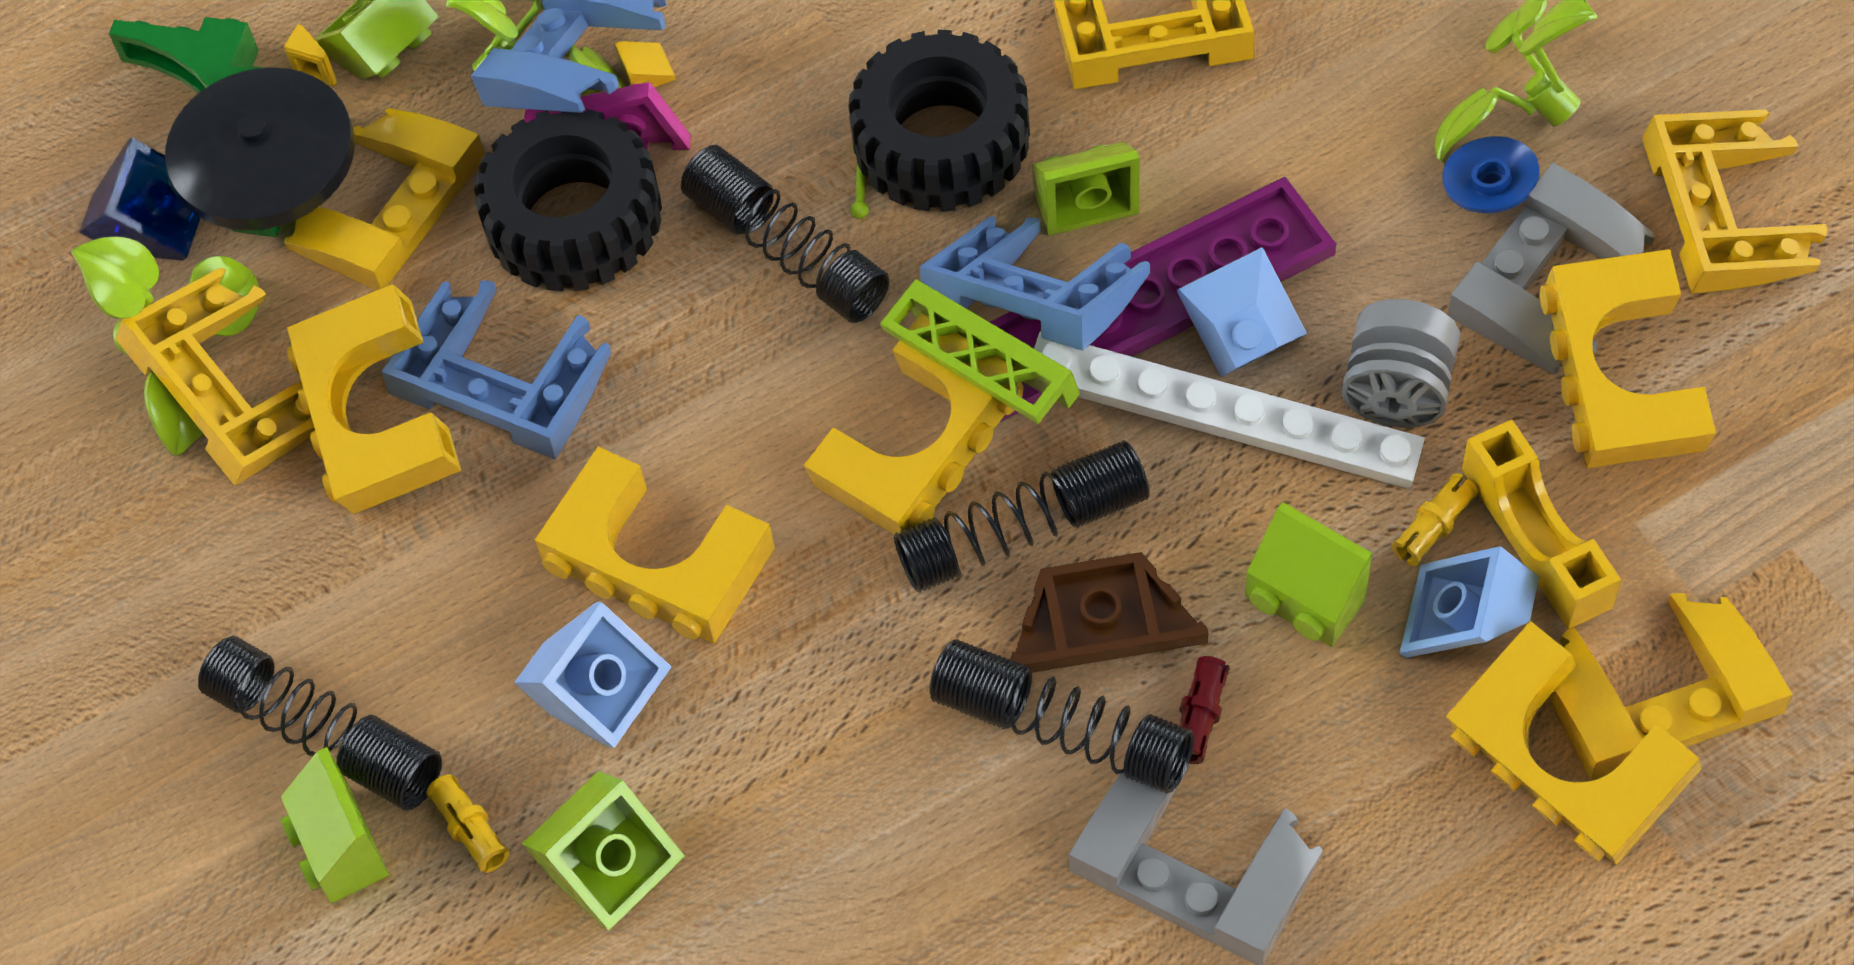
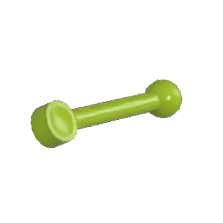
[850,147,869,219]

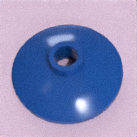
[1442,136,1540,213]

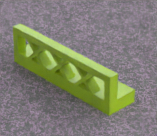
[880,279,1080,424]

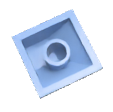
[1176,247,1307,377]
[1399,546,1539,658]
[514,602,672,748]

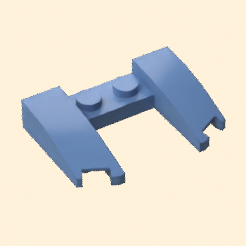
[471,0,667,113]
[920,216,1150,351]
[381,280,611,460]

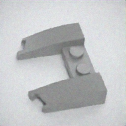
[1447,162,1655,375]
[1069,764,1323,965]

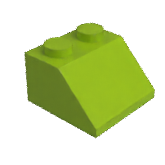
[314,0,439,79]
[1032,142,1140,236]
[1245,502,1372,647]
[280,747,389,904]
[522,771,685,931]

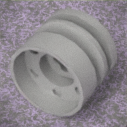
[1342,299,1461,428]

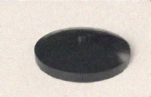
[165,67,355,230]

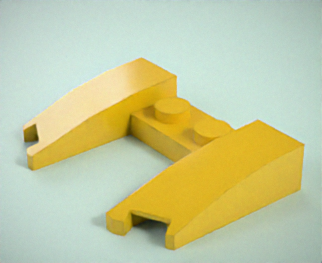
[1053,0,1254,90]
[284,108,485,290]
[1642,109,1828,294]
[116,267,315,486]
[1549,593,1793,780]

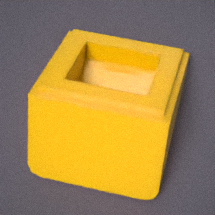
[283,24,337,86]
[614,41,676,87]

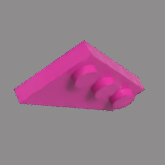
[524,82,691,150]

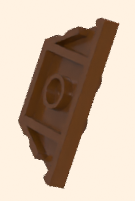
[1010,552,1209,673]

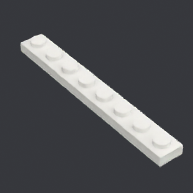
[1034,332,1425,489]

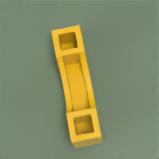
[1462,419,1622,629]

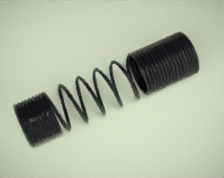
[681,145,890,323]
[894,440,1150,593]
[198,636,442,811]
[929,639,1194,794]

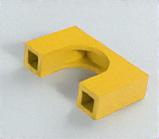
[1540,249,1716,468]
[287,284,461,514]
[803,313,1024,535]
[535,446,775,644]
[1446,621,1702,865]

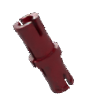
[1179,656,1230,764]

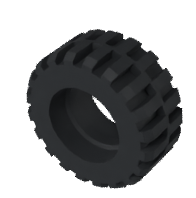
[848,30,1030,212]
[474,109,662,292]

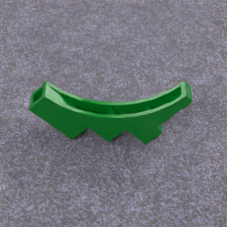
[108,17,281,238]

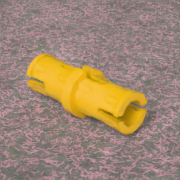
[1391,473,1479,566]
[426,774,510,873]

